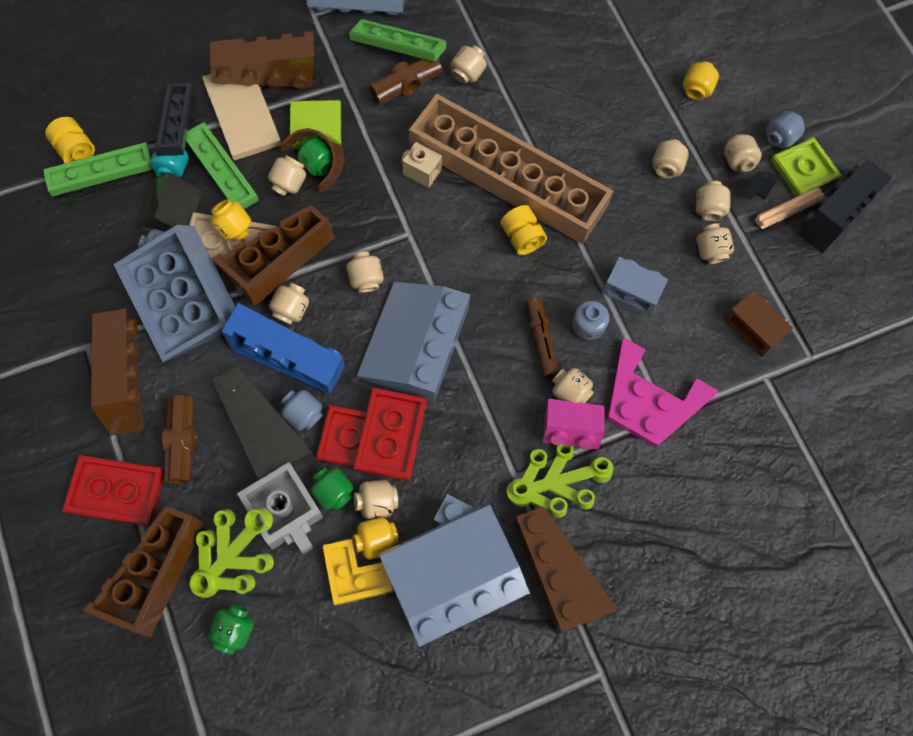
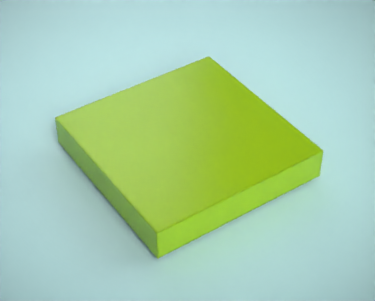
[290,100,341,149]
[770,137,842,197]

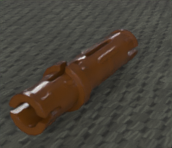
[525,297,560,378]

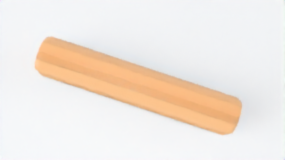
[755,188,825,229]

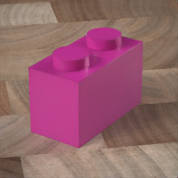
[543,399,604,449]

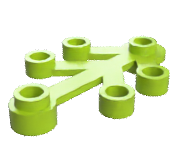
[507,445,613,518]
[190,508,274,598]

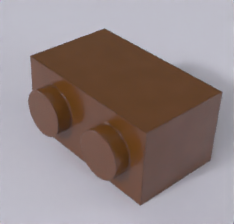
[724,290,793,357]

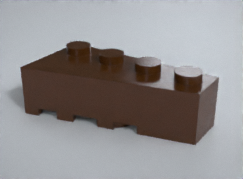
[210,31,314,88]
[212,205,335,306]
[91,308,145,436]
[83,506,204,637]
[513,507,618,635]

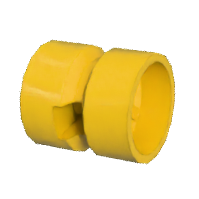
[45,117,95,164]
[500,205,547,255]

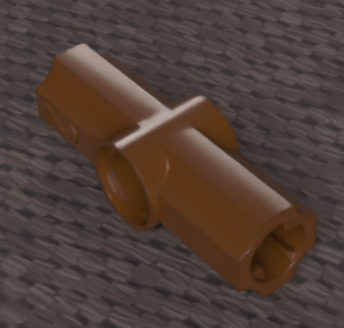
[369,58,442,105]
[162,395,197,485]

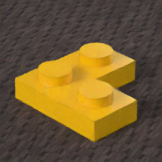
[323,539,393,606]

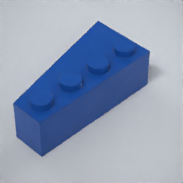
[222,303,345,395]

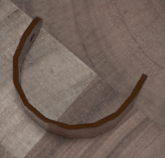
[280,128,345,192]

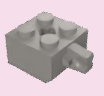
[237,462,323,554]

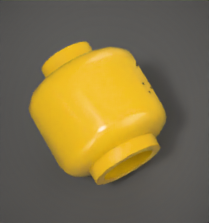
[683,61,719,100]
[210,199,251,241]
[353,517,398,559]

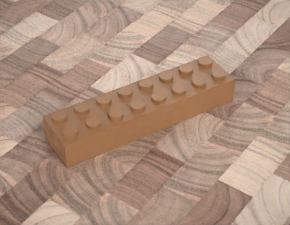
[409,94,613,244]

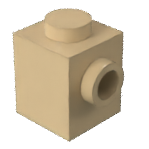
[401,142,442,188]

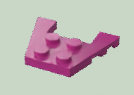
[607,338,718,448]

